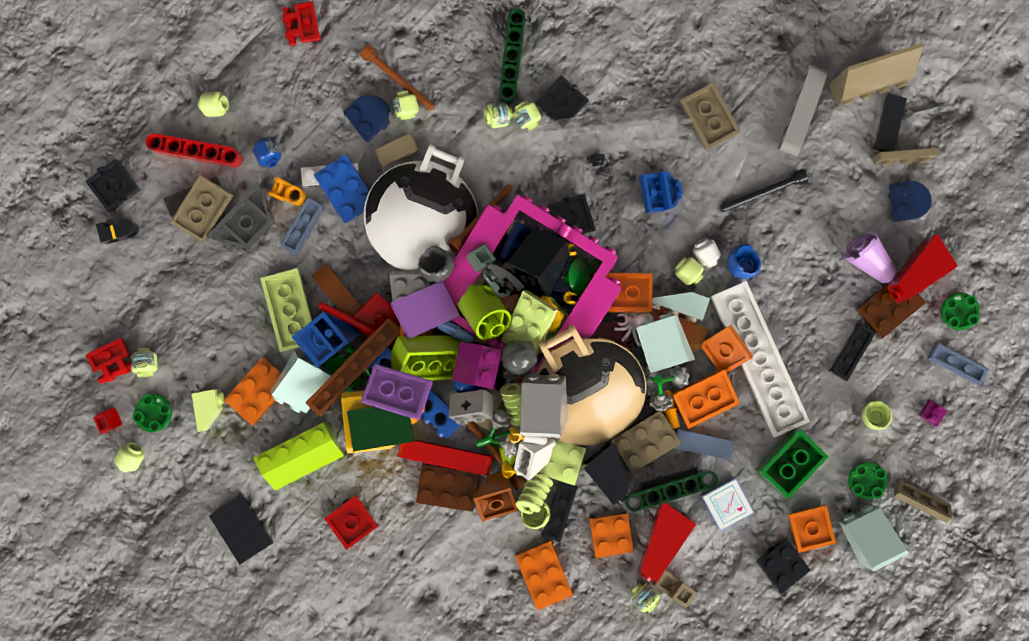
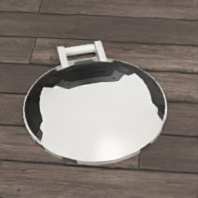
[364,144,478,271]

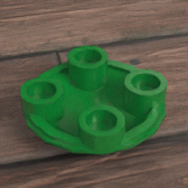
[564,258,594,297]
[941,293,980,330]
[132,394,172,432]
[848,462,887,500]

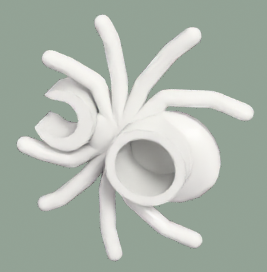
[614,305,656,347]

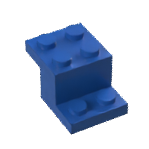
[292,305,359,368]

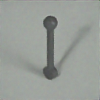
[905,103,945,118]

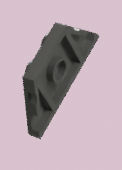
[207,183,274,250]

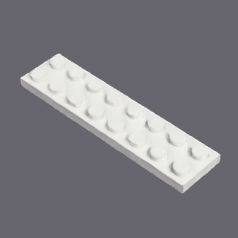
[710,281,810,437]

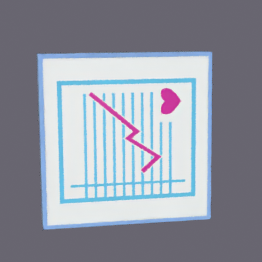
[701,478,754,531]

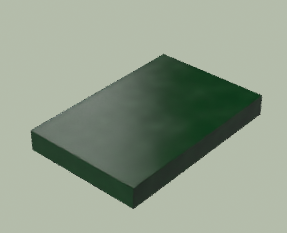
[347,407,414,452]

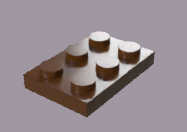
[855,282,926,339]
[416,464,479,512]

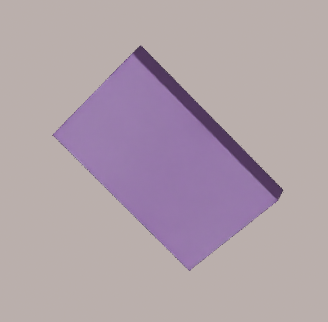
[391,281,460,339]
[361,364,433,421]

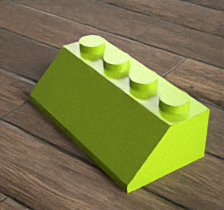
[391,335,463,380]
[253,421,345,490]

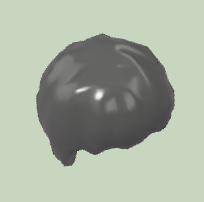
[417,246,455,283]
[501,340,538,375]

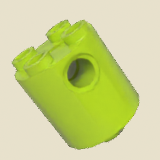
[457,284,511,340]

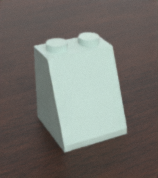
[636,313,695,373]
[270,351,332,413]
[839,505,909,572]

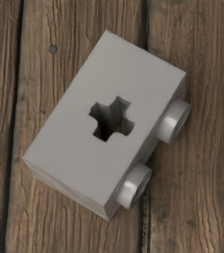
[448,389,494,425]

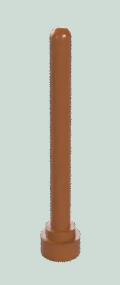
[360,44,435,111]
[447,184,513,253]
[466,421,528,490]

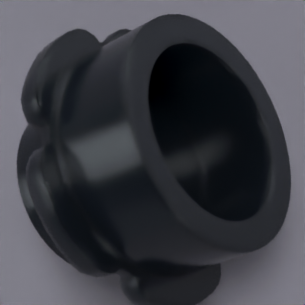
[588,153,607,166]

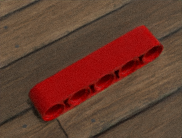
[145,133,243,168]
[397,439,493,476]

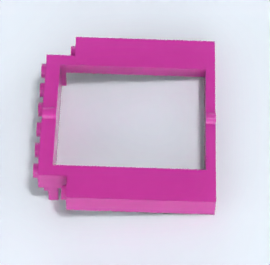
[443,195,622,373]

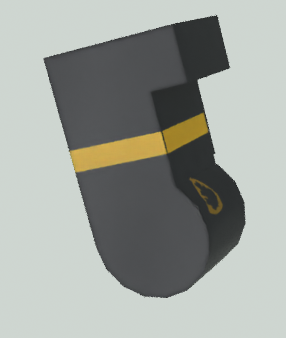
[96,219,139,245]

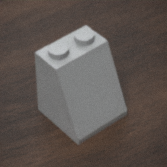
[520,373,568,438]

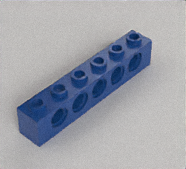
[369,347,461,439]

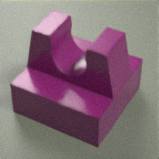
[918,400,947,427]

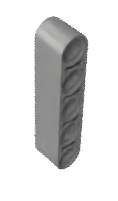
[778,63,828,156]

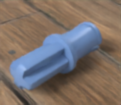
[437,321,475,343]

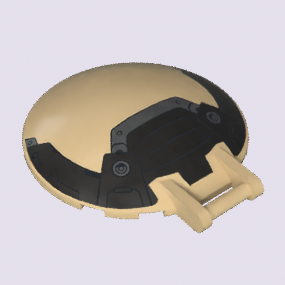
[535,324,646,446]

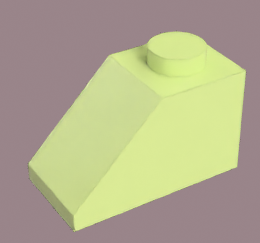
[192,389,225,432]

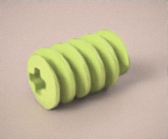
[500,382,522,426]
[516,471,553,514]

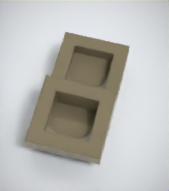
[375,133,420,168]
[652,570,697,609]

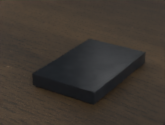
[209,494,274,565]

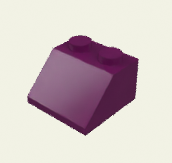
[451,342,502,389]

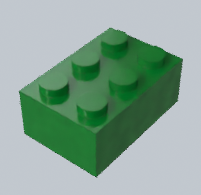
[754,428,829,499]

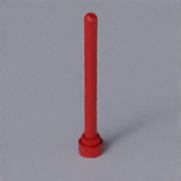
[318,302,398,350]

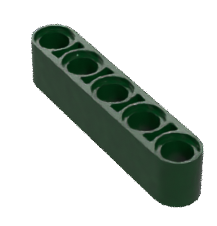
[499,8,525,105]
[624,469,718,512]

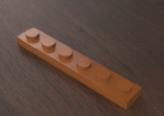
[305,318,400,417]

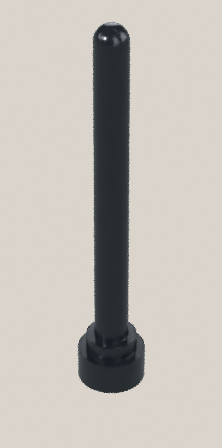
[719,169,808,212]

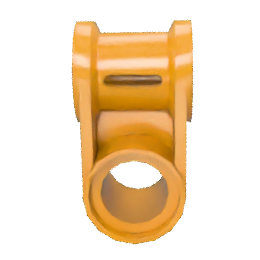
[267,177,307,206]

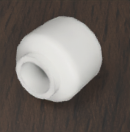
[692,238,721,268]

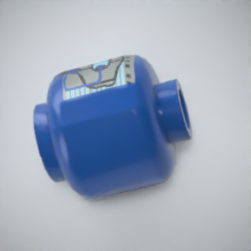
[253,138,282,168]

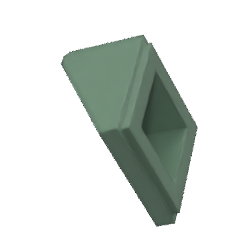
[466,244,496,273]

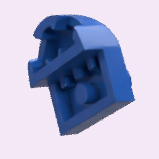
[639,171,682,214]

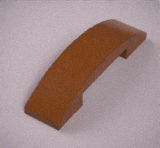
[311,264,362,333]

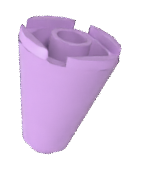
[843,231,897,283]

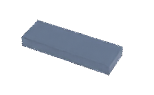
[280,197,325,256]
[927,342,989,386]
[675,429,734,460]

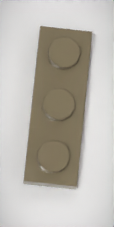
[873,148,938,166]
[894,479,952,523]

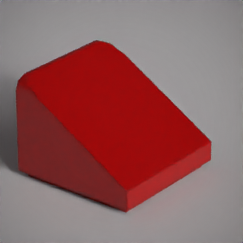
[93,408,122,435]

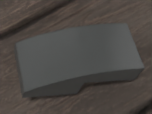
[485,263,525,294]

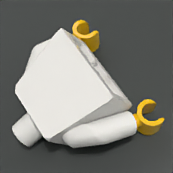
[501,427,556,480]

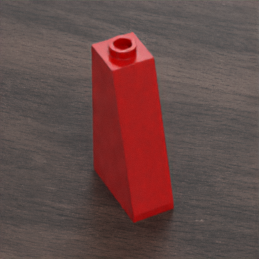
[887,234,958,303]
[638,503,696,583]

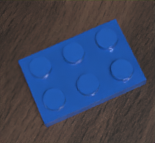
[314,154,370,224]

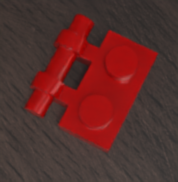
[282,1,321,46]
[86,338,131,384]

